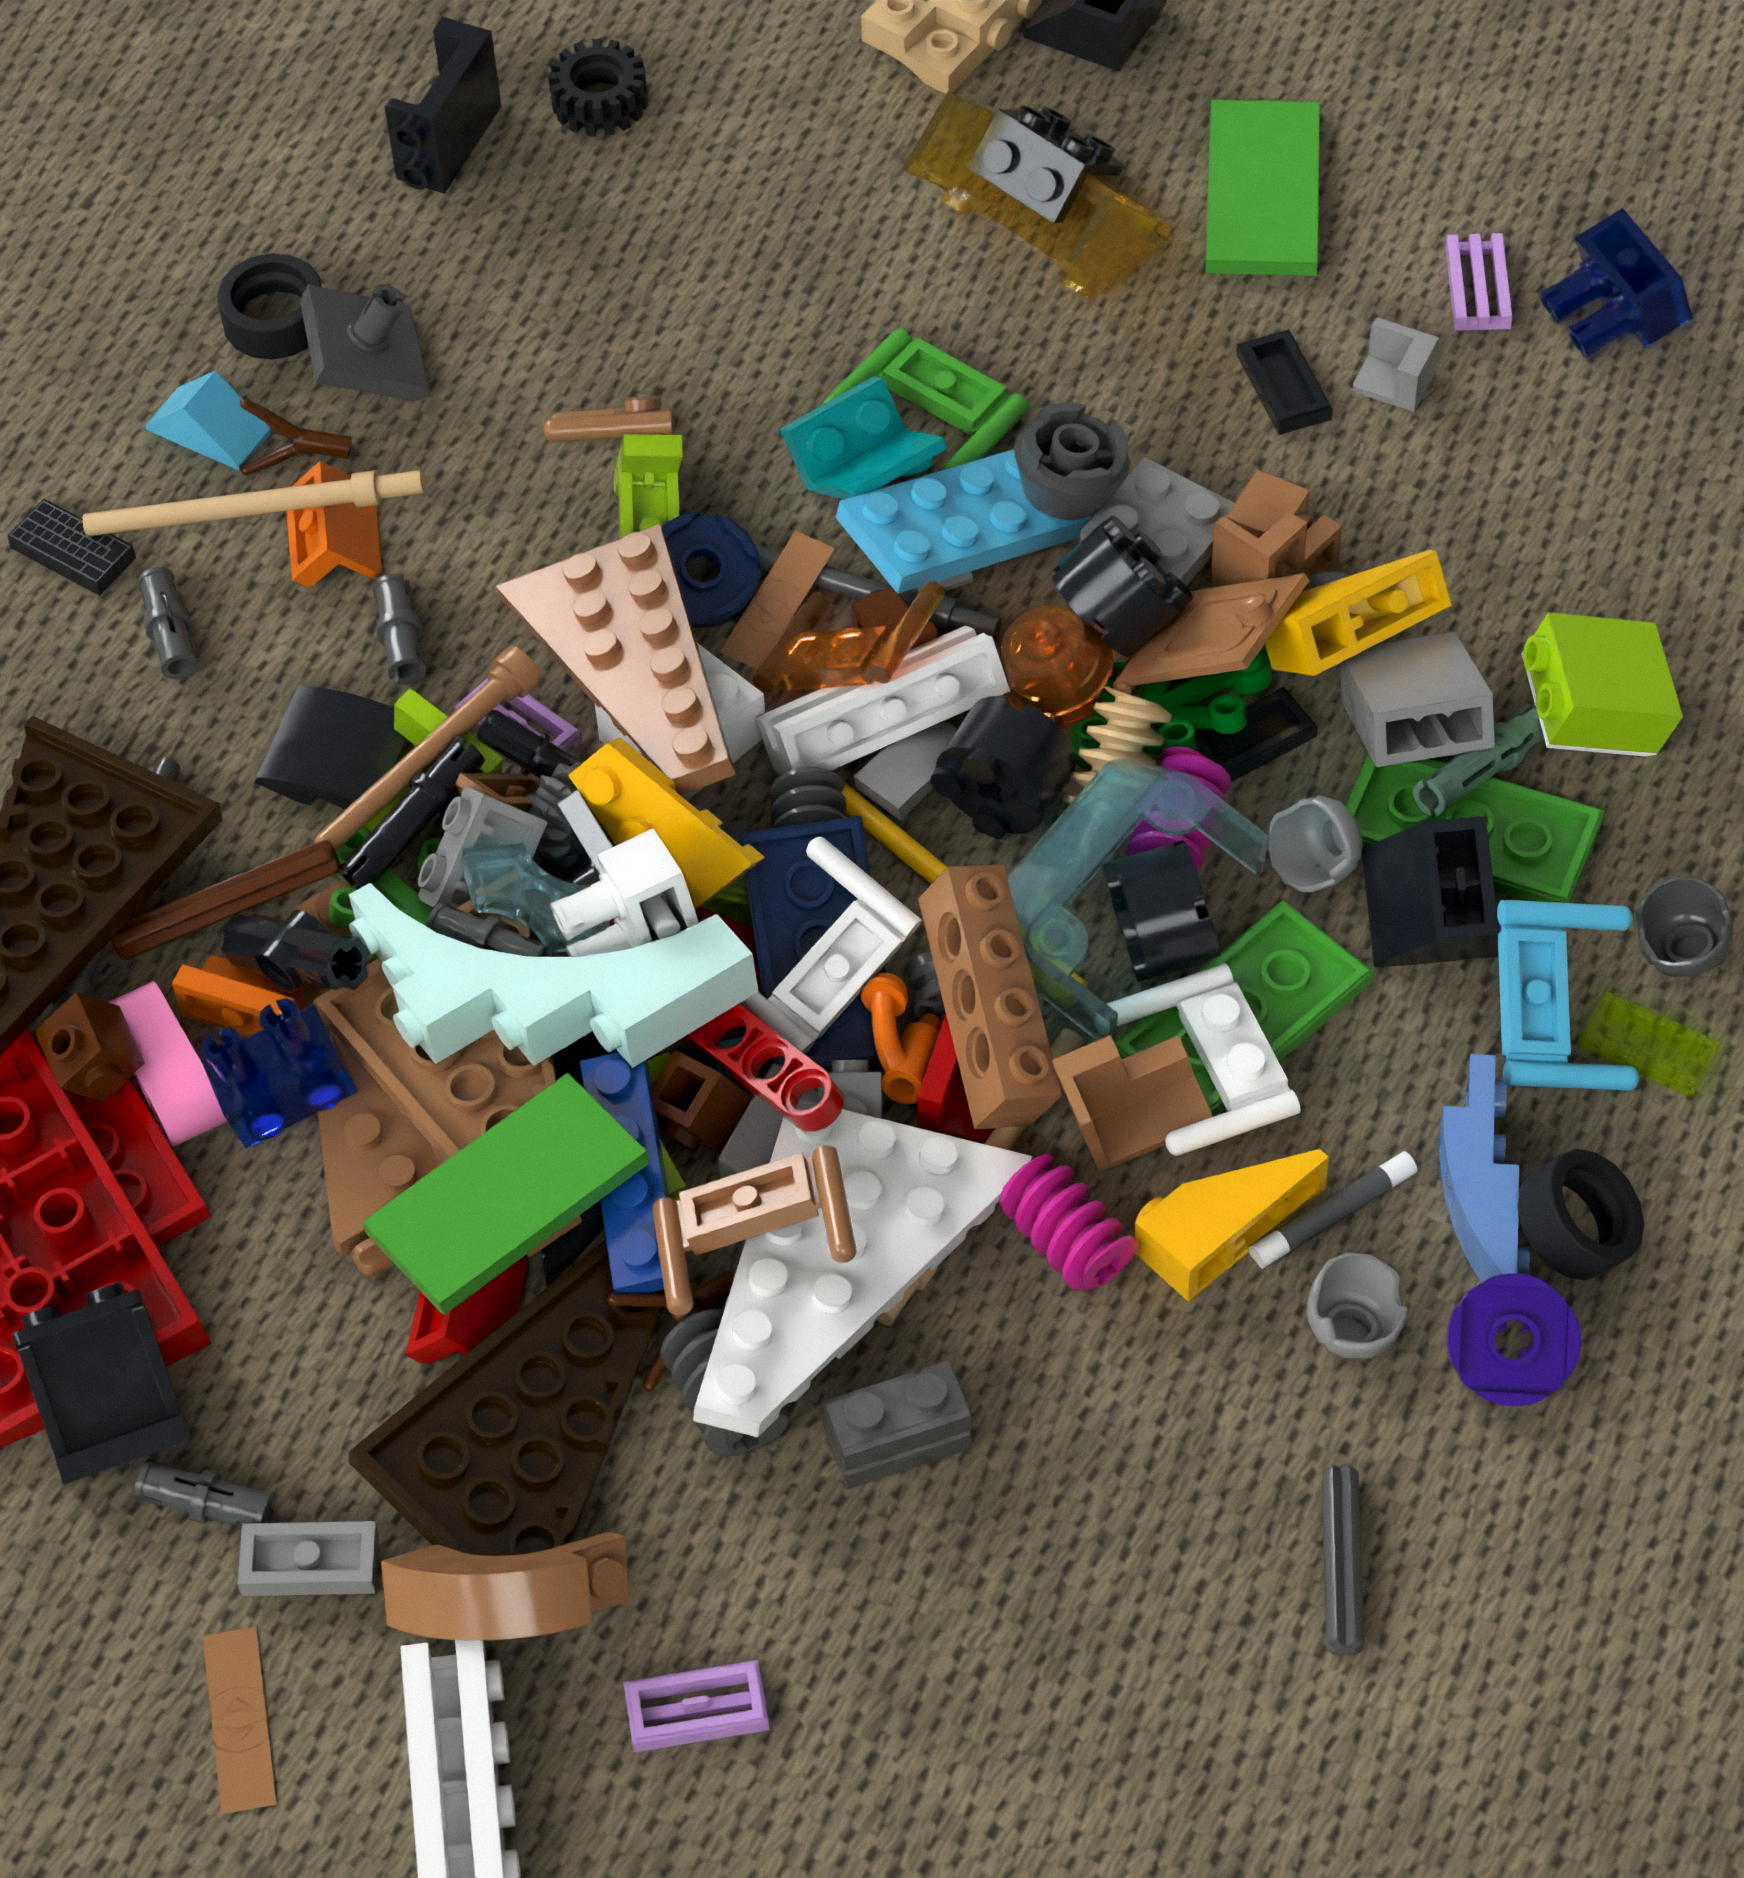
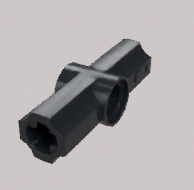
[221,910,370,993]

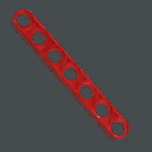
[553,915,844,1132]

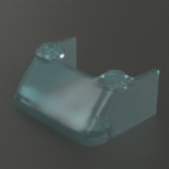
[1007,758,1269,1041]

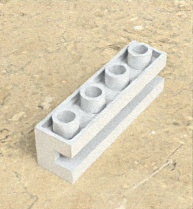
[755,625,1010,775]
[400,1640,521,1878]

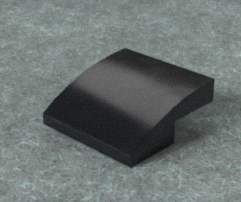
[254,685,406,809]

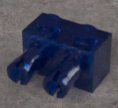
[1539,208,1693,359]
[201,998,359,1148]

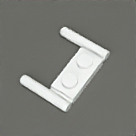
[739,837,922,1054]
[1101,963,1301,1156]

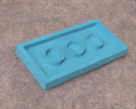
[836,449,1092,594]

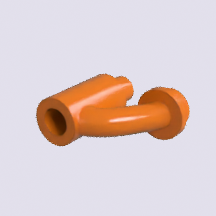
[861,973,942,1104]

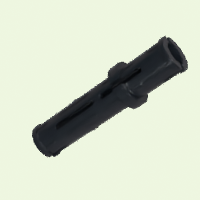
[338,736,485,890]

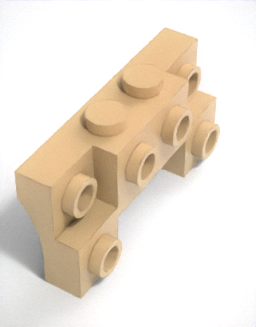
[861,0,1043,96]

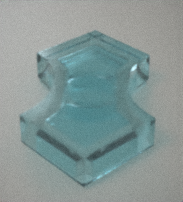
[460,843,610,953]

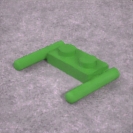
[823,328,1030,471]

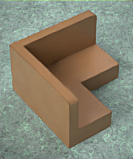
[1211,511,1342,588]
[1051,1035,1213,1172]

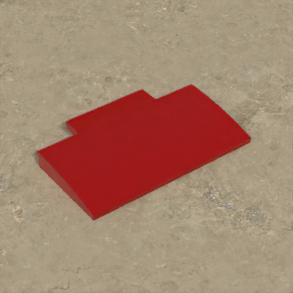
[0,1029,212,1448]

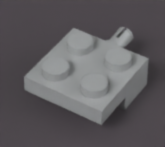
[1080,457,1235,586]

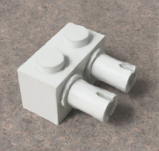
[550,828,699,957]

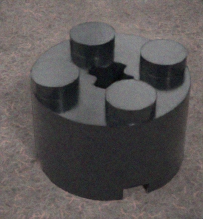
[1052,515,1193,657]
[930,696,1076,840]
[1101,840,1221,982]

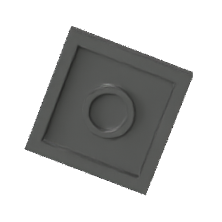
[300,284,428,401]

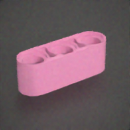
[109,981,229,1148]

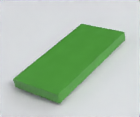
[1205,99,1320,276]
[1346,753,1605,903]
[1114,900,1374,1116]
[362,1073,650,1316]

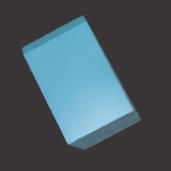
[146,370,272,471]

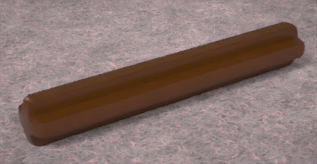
[111,840,340,960]

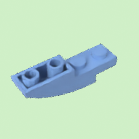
[1439,1054,1530,1283]

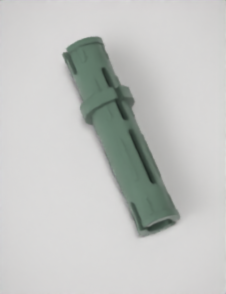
[1413,704,1545,816]

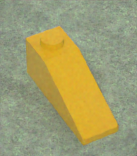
[1265,550,1452,676]
[1135,1149,1329,1302]

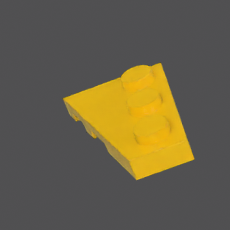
[568,737,765,911]

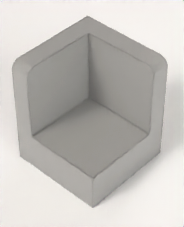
[1353,318,1439,412]

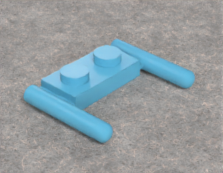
[1497,900,1639,1091]

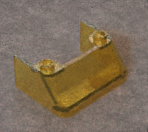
[902,91,1175,299]

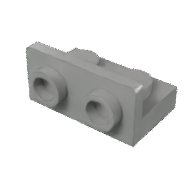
[418,786,548,908]

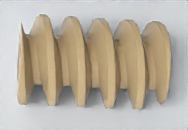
[1063,685,1172,819]

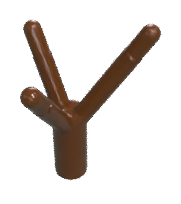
[240,398,352,475]
[607,1271,735,1392]

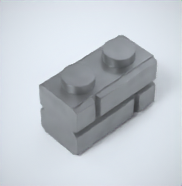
[823,1361,972,1490]

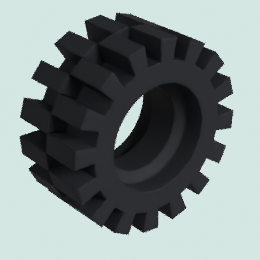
[549,39,648,137]

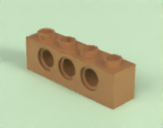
[918,865,1062,1129]

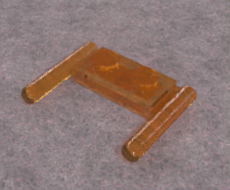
[752,581,945,692]

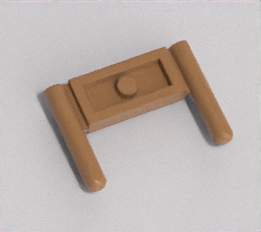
[543,395,675,442]
[652,1145,857,1316]

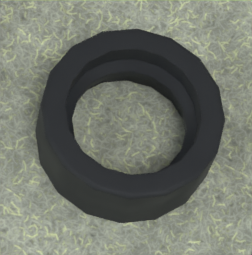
[217,253,322,360]
[1518,1149,1645,1280]

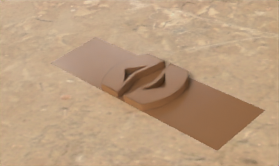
[720,531,835,670]
[203,1627,276,1814]

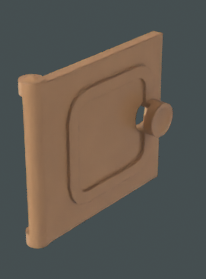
[1113,573,1309,694]

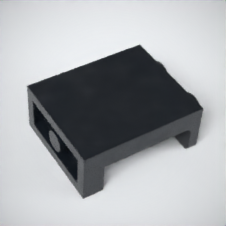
[385,17,502,194]
[12,1281,191,1485]

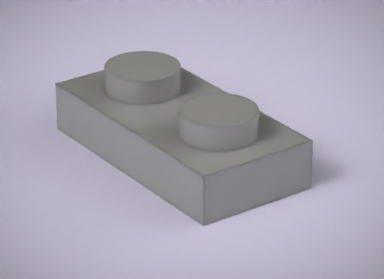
[237,1521,379,1596]

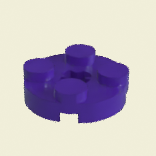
[1446,1273,1581,1406]

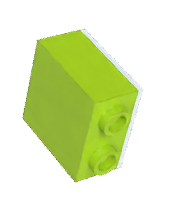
[1521,612,1683,756]

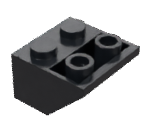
[1023,0,1166,72]
[1362,816,1499,968]

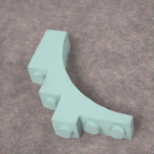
[349,883,759,1068]

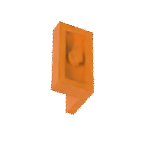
[286,461,382,587]
[172,955,307,1050]

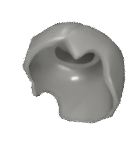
[1267,795,1363,892]
[1307,1252,1408,1359]

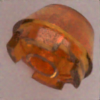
[1000,605,1114,725]

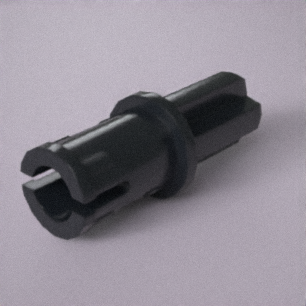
[477,710,583,778]

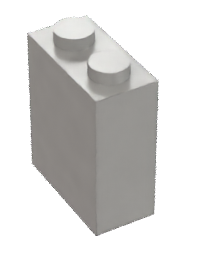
[1340,632,1495,767]

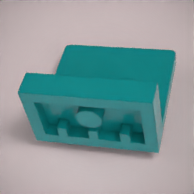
[779,376,947,499]

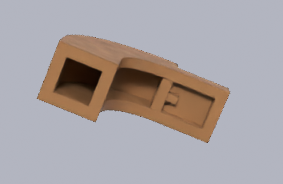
[381,1532,630,1641]

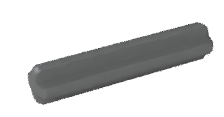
[1322,1466,1364,1655]

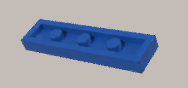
[580,1052,669,1293]

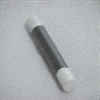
[1249,1151,1418,1269]

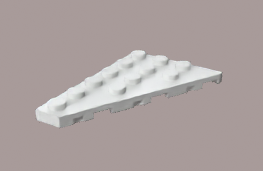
[693,1099,1032,1437]

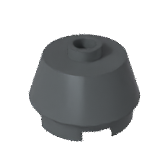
[1014,402,1130,520]

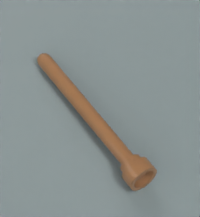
[315,645,542,851]

